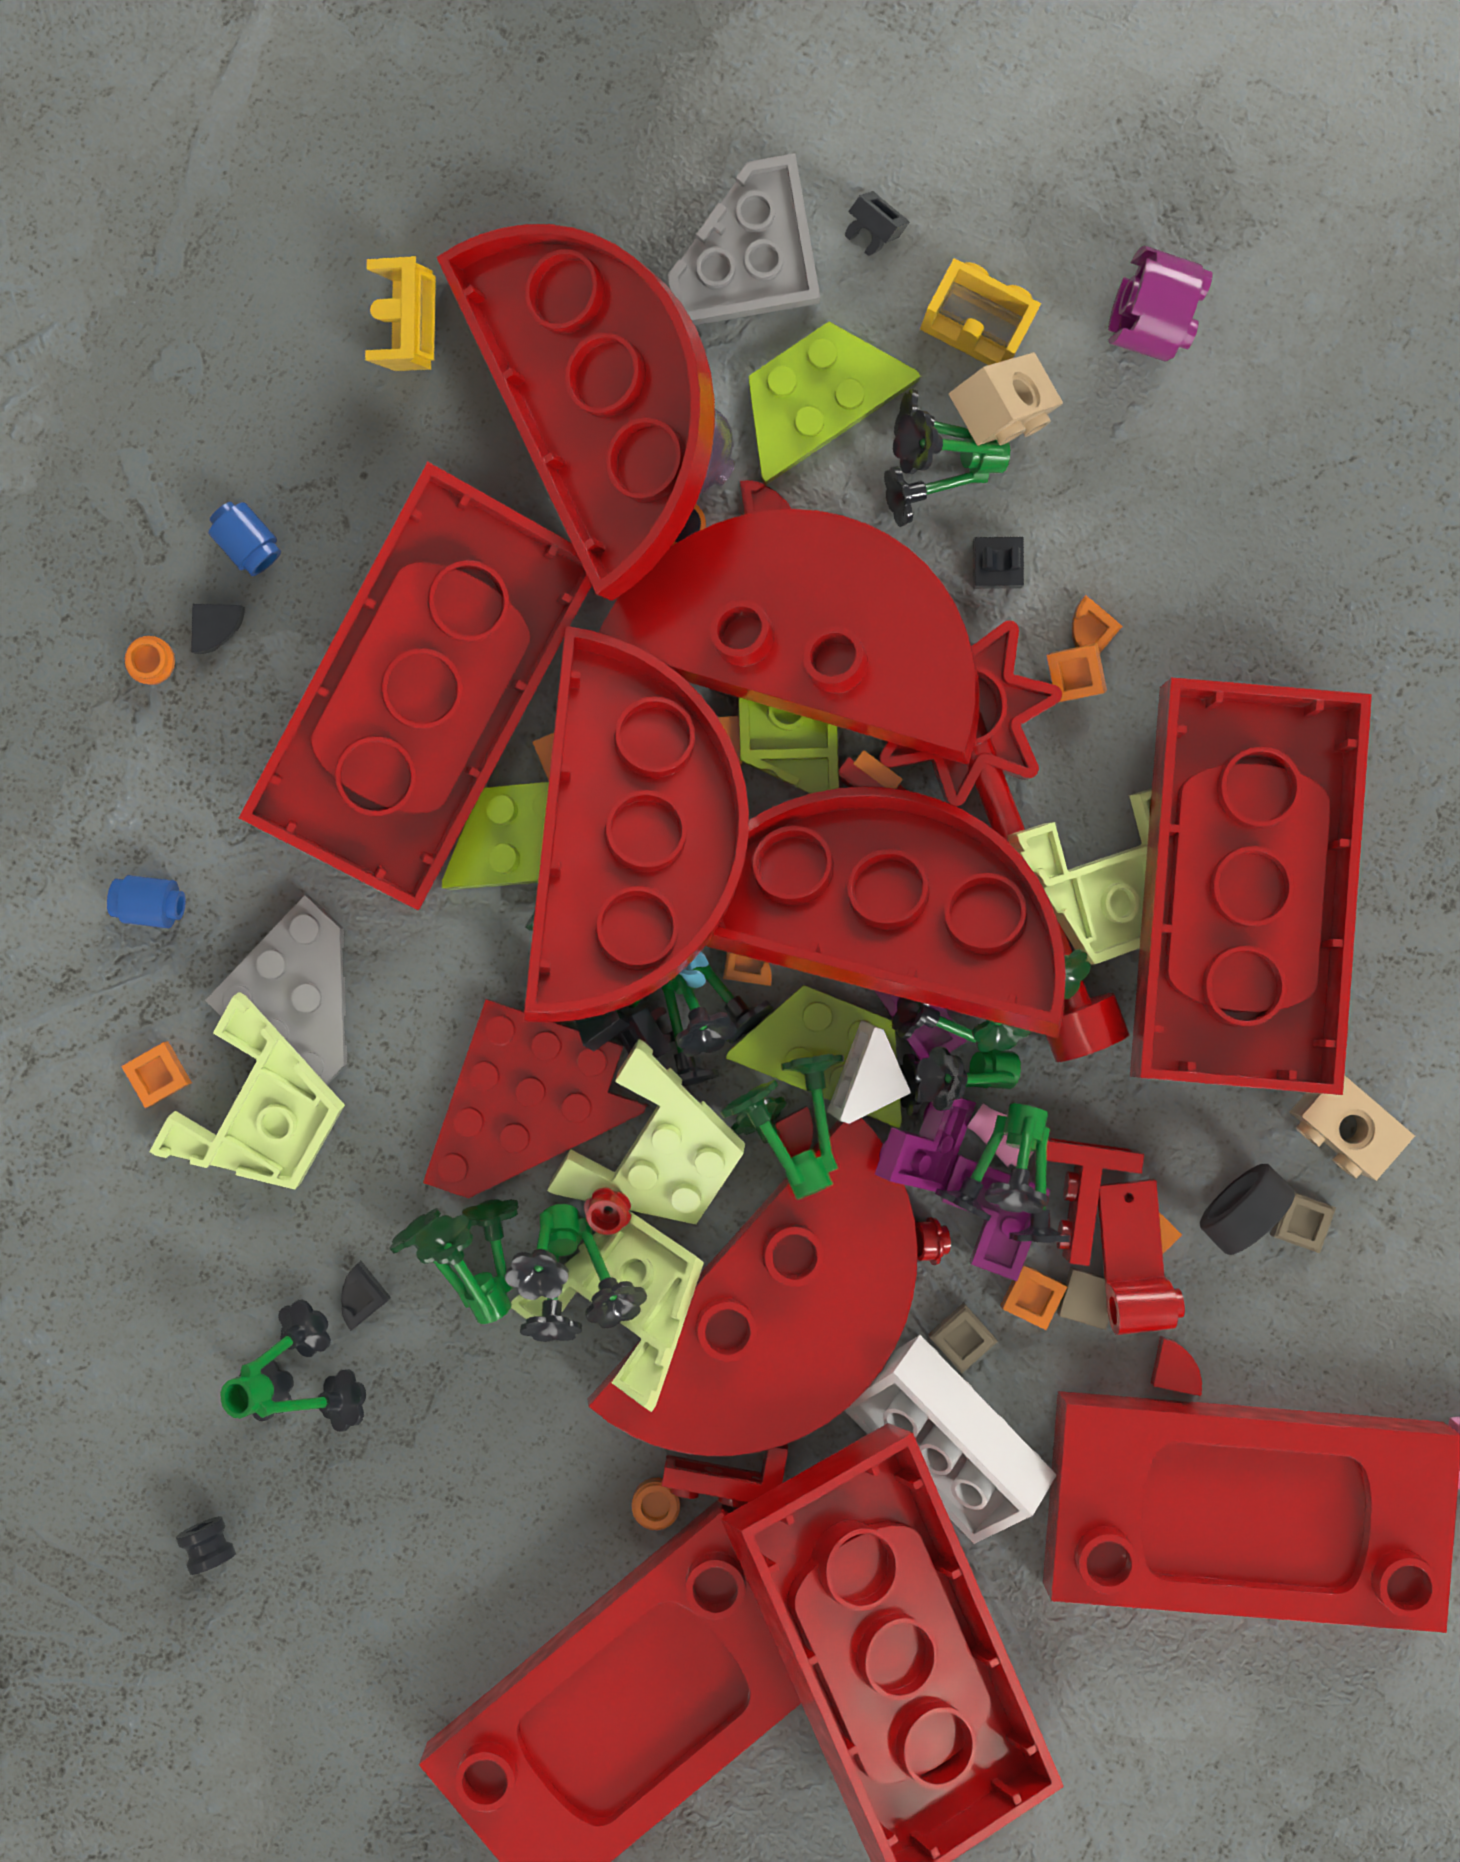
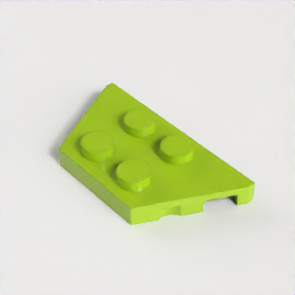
[748,321,921,486]
[739,697,839,794]
[442,782,549,890]
[726,985,902,1128]

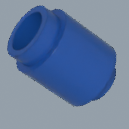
[208,502,281,576]
[107,875,186,929]

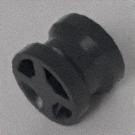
[176,1516,236,1575]

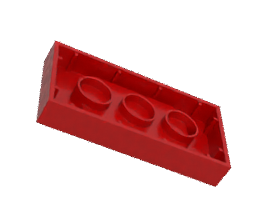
[238,461,592,911]
[1130,677,1372,1095]
[1043,1391,1460,1633]
[720,1423,1064,1862]
[419,1500,801,1862]

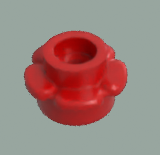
[584,1187,631,1235]
[915,1217,951,1265]

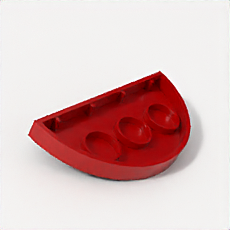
[436,224,715,601]
[599,509,980,765]
[524,626,749,1022]
[706,786,1066,1038]
[587,1118,918,1456]

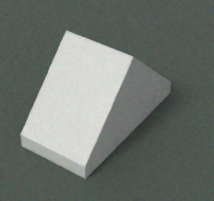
[827,1020,911,1124]

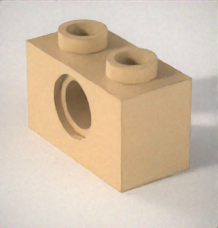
[948,352,1063,446]
[1290,1076,1415,1181]

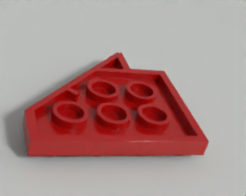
[423,999,647,1199]

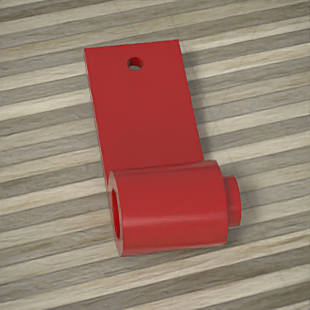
[1098,1179,1185,1335]

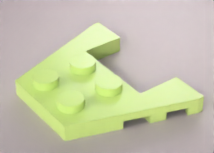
[1007,788,1152,964]
[149,992,345,1190]
[547,1039,745,1224]
[511,1211,704,1412]

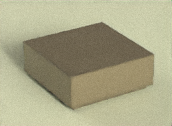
[1270,1192,1336,1253]
[1057,1267,1109,1330]
[928,1303,998,1373]

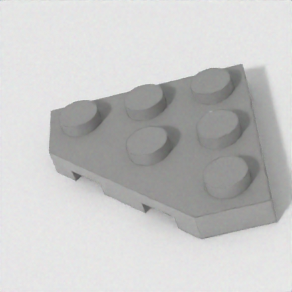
[668,153,820,325]
[205,895,347,1085]

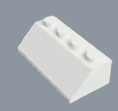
[844,1335,1056,1544]

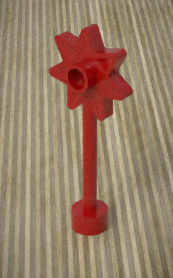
[878,620,1130,1062]

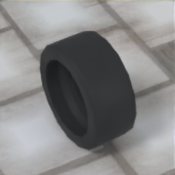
[1200,1164,1295,1255]

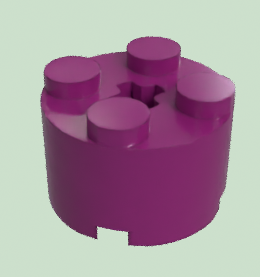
[1108,245,1213,362]

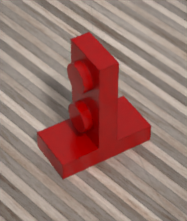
[1047,1137,1144,1266]
[661,1443,788,1508]

